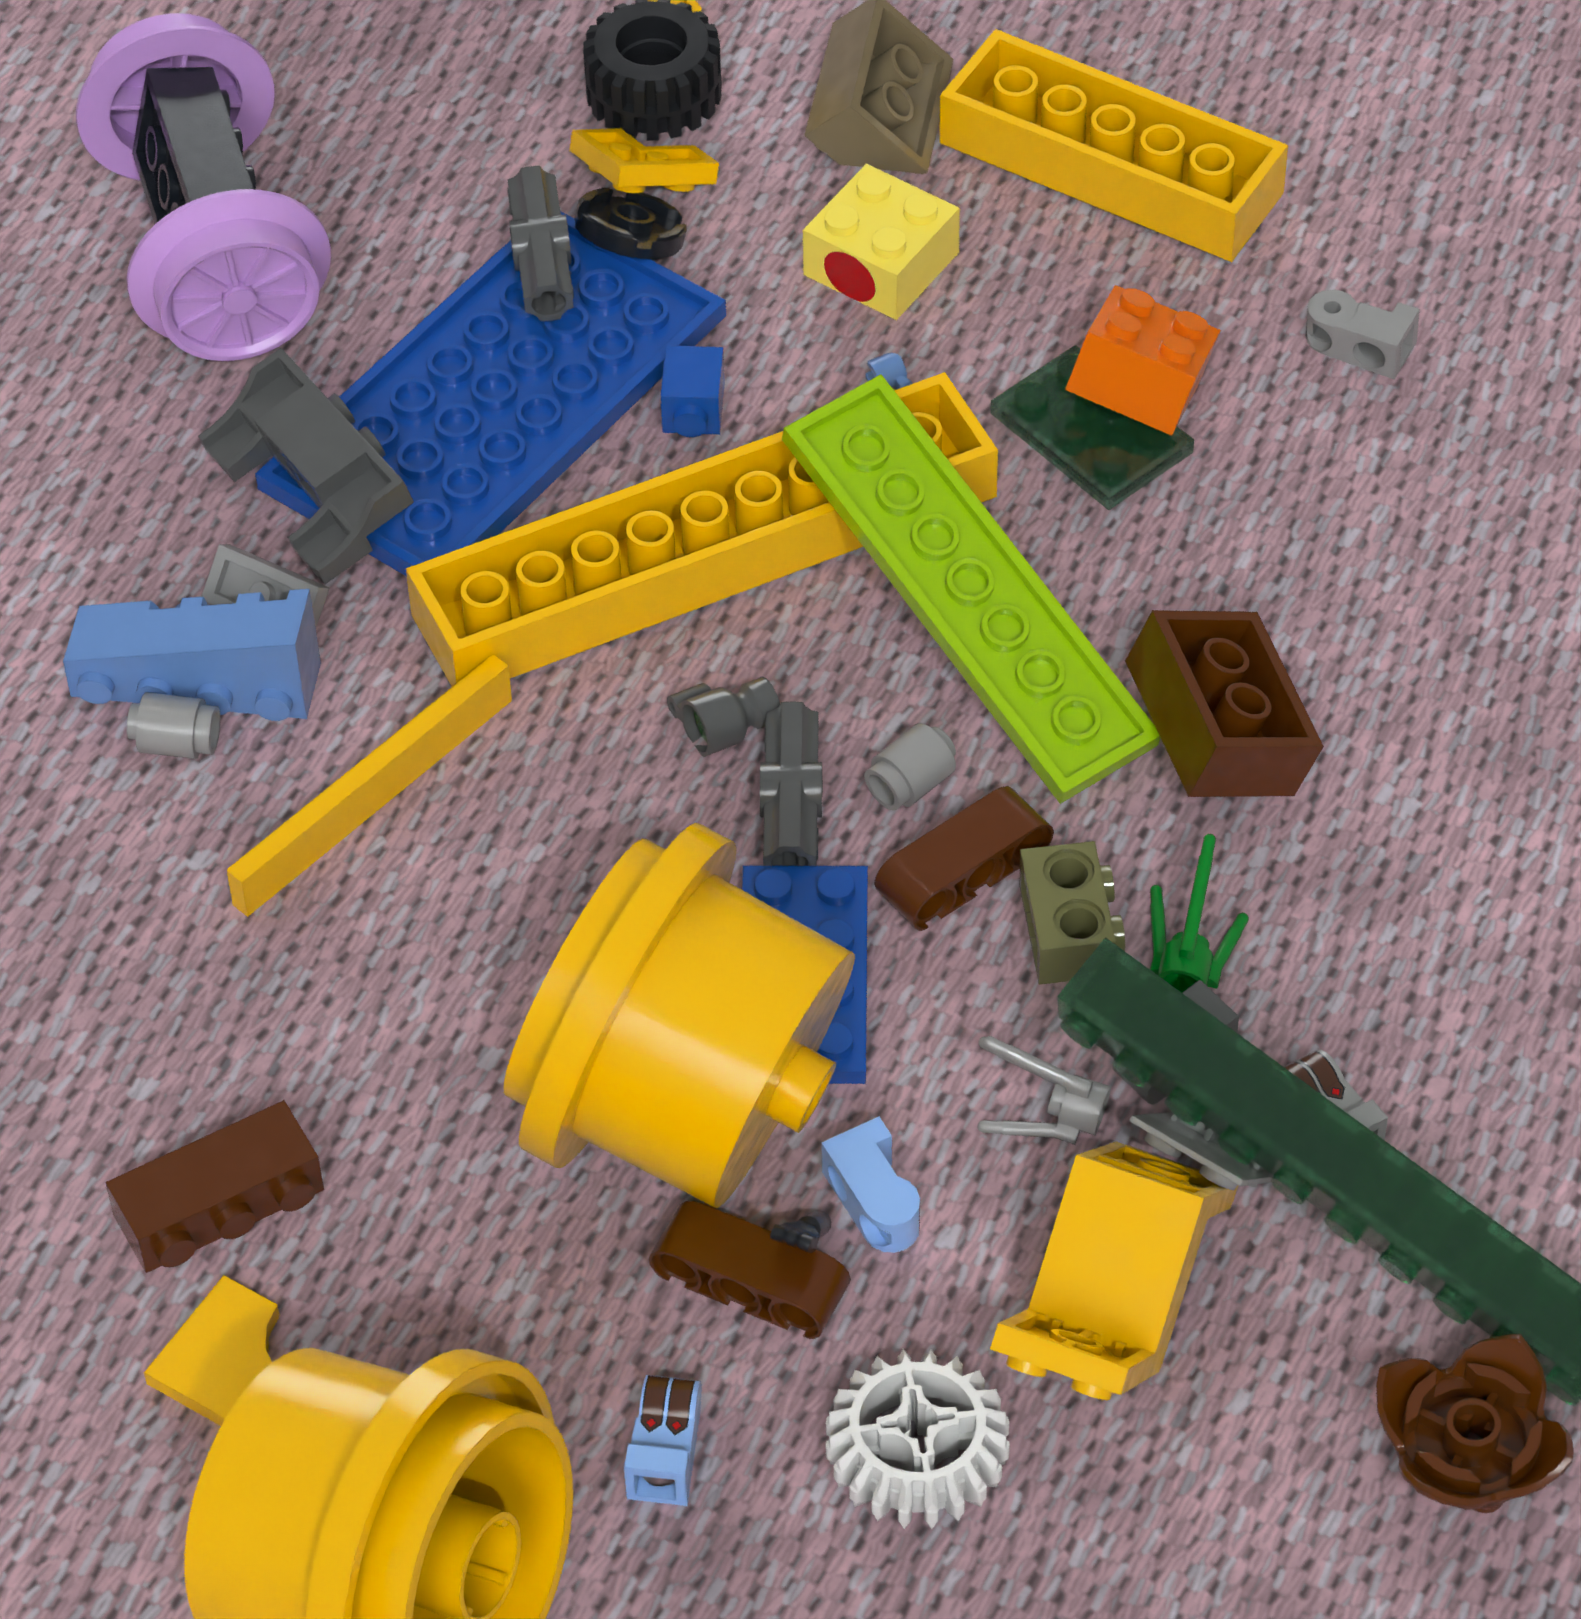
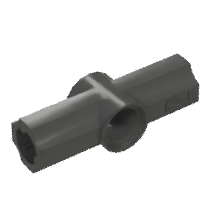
[507,166,574,321]
[760,701,823,866]

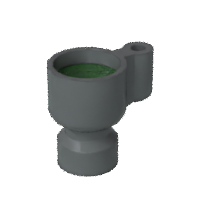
[667,676,780,757]

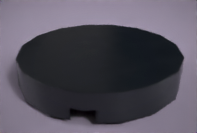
[575,188,687,259]

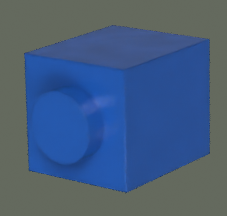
[661,345,725,437]

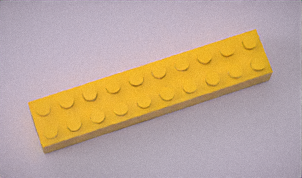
[406,372,998,687]

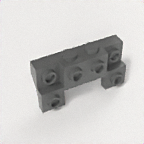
[198,348,414,585]

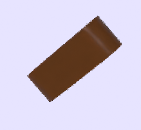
[874,786,1054,931]
[649,1201,851,1339]

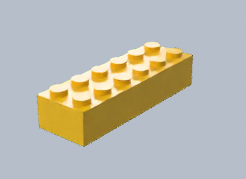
[940,29,1288,262]

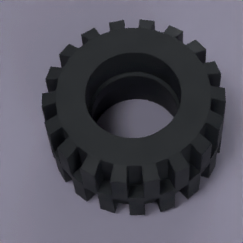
[583,0,722,141]

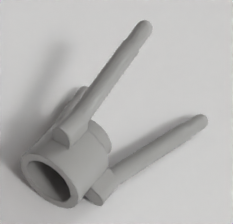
[977,1036,1111,1144]

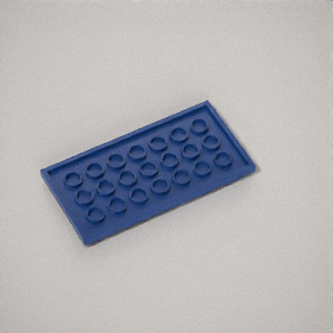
[255,211,726,576]

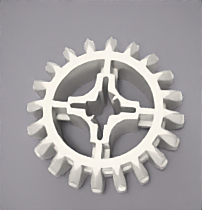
[826,1348,1010,1529]

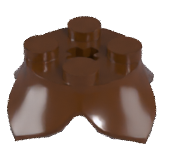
[1376,1334,1574,1513]

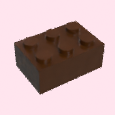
[1125,610,1324,797]

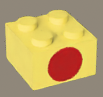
[803,164,960,320]

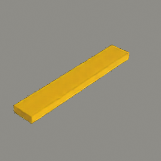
[227,655,512,917]

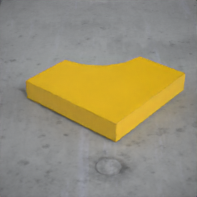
[144,1275,280,1426]

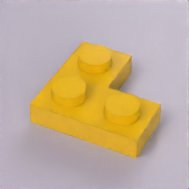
[569,128,719,193]

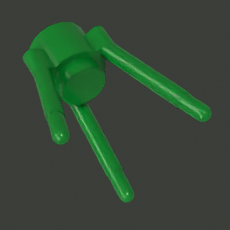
[1149,834,1249,995]

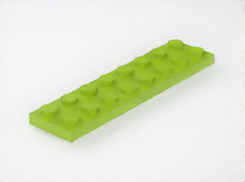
[782,374,1161,804]

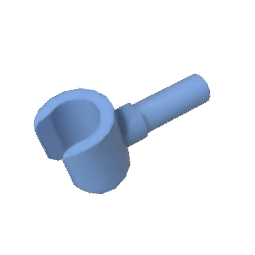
[866,353,912,390]

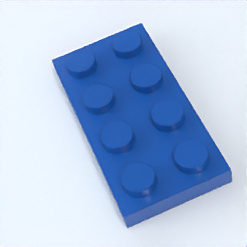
[742,866,868,1084]

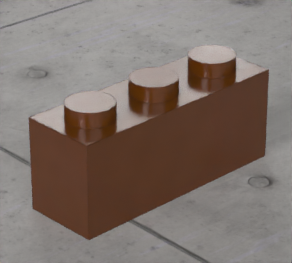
[105,1100,324,1273]

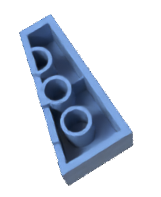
[63,589,321,721]

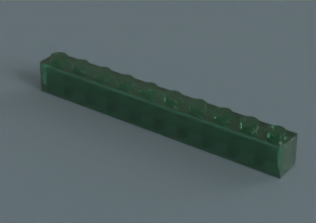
[1057,937,1581,1406]

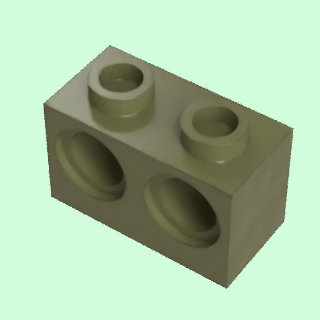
[1019,841,1125,985]

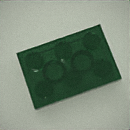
[990,345,1194,510]

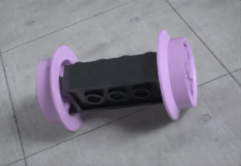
[76,13,331,361]

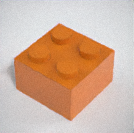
[1065,285,1221,436]

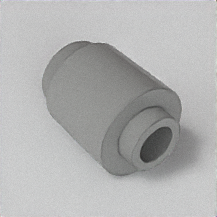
[127,692,220,759]
[864,723,956,811]

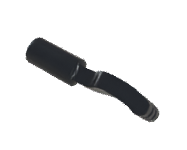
[770,1210,831,1253]

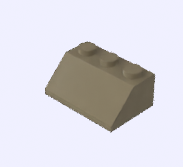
[804,0,953,174]

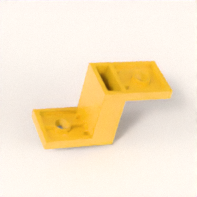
[990,1142,1238,1400]

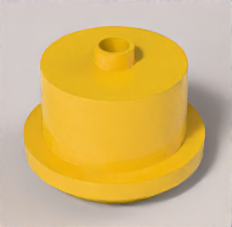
[503,823,855,1208]
[184,1348,573,1619]

